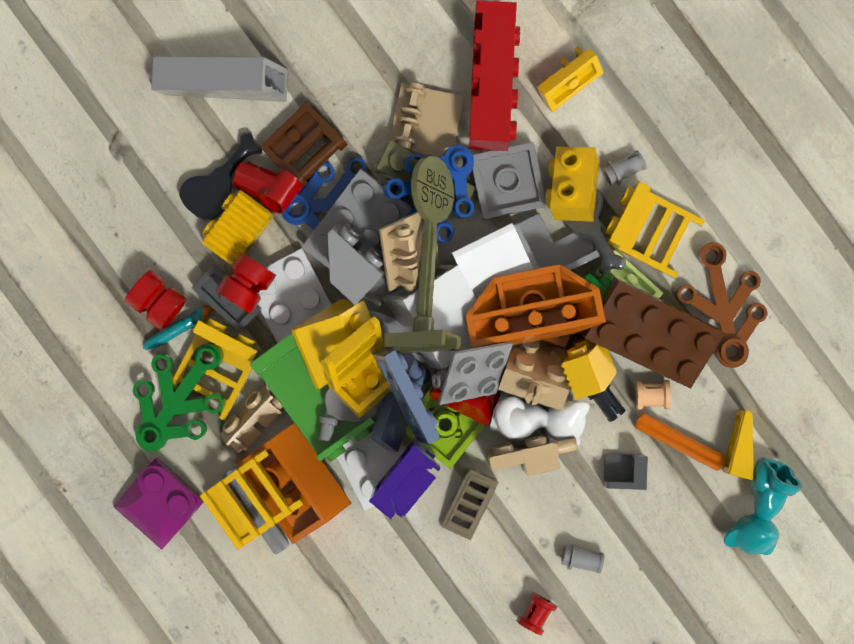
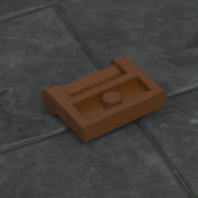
[260,102,348,189]

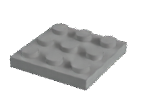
[301,168,412,307]

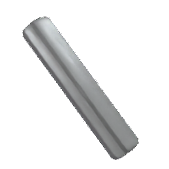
[223,467,289,554]

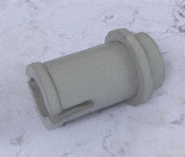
[602,150,647,185]
[561,544,604,574]

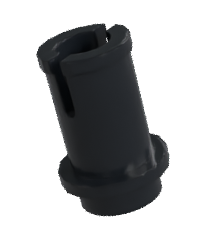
[588,383,626,422]

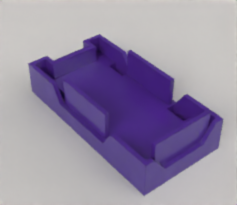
[369,438,440,519]

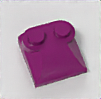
[113,457,204,550]

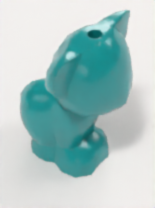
[724,457,802,555]

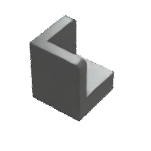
[603,453,648,490]

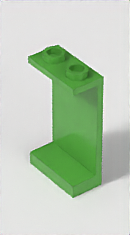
[249,333,375,462]

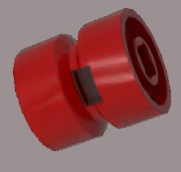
[215,252,277,314]
[124,269,188,331]

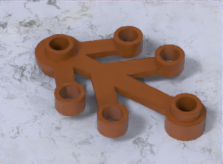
[675,242,768,368]

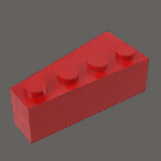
[469,0,520,151]

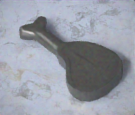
[562,189,626,274]

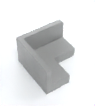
[513,213,600,271]

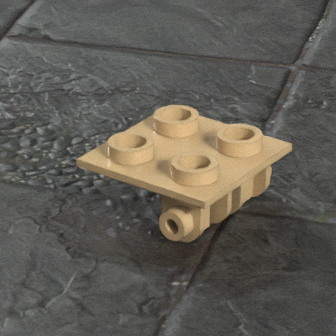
[389,82,465,156]
[379,211,440,291]

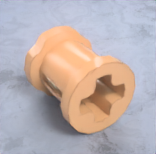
[635,380,671,410]

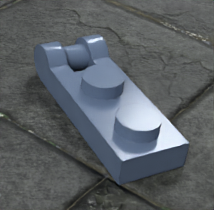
[370,355,430,452]

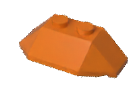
[465,264,606,348]

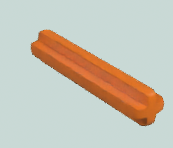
[634,413,726,471]

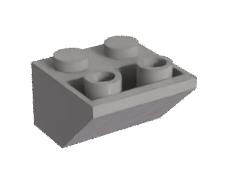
[327,221,385,305]

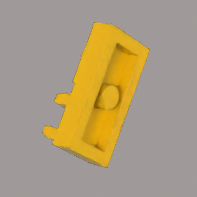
[537,47,603,113]

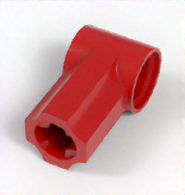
[232,161,302,214]

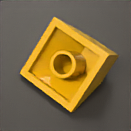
[291,299,371,389]

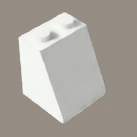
[451,223,533,299]
[382,265,477,370]

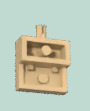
[498,341,570,411]
[486,435,578,476]

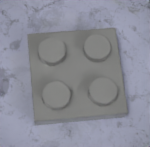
[472,142,546,220]

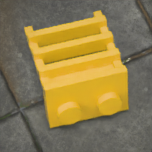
[605,181,705,279]
[320,316,409,419]
[173,318,262,421]
[200,449,305,550]

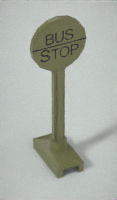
[384,156,461,353]

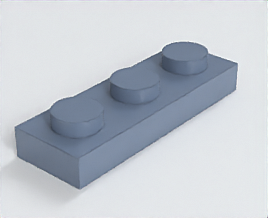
[372,347,440,445]

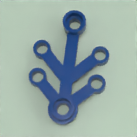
[383,145,474,243]
[281,158,407,230]

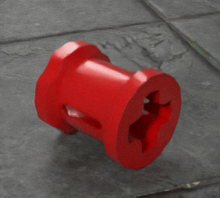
[516,592,558,636]

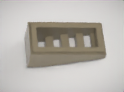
[441,467,499,541]

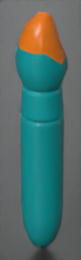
[143,305,214,350]

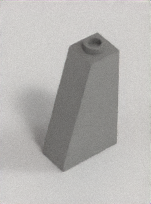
[149,57,288,102]

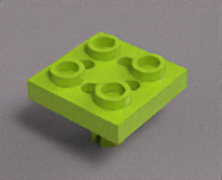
[406,386,485,469]

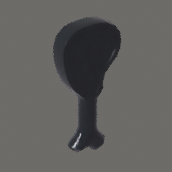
[179,132,262,220]

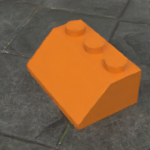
[236,423,352,544]

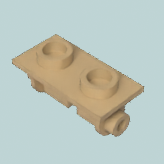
[220,386,283,453]

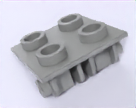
[432,341,513,405]

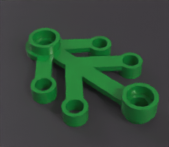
[132,343,226,452]

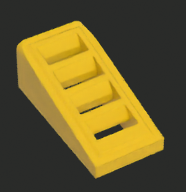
[722,409,754,480]

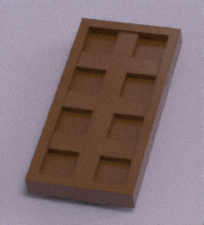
[581,277,725,389]

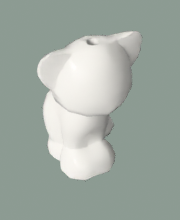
[490,391,590,446]

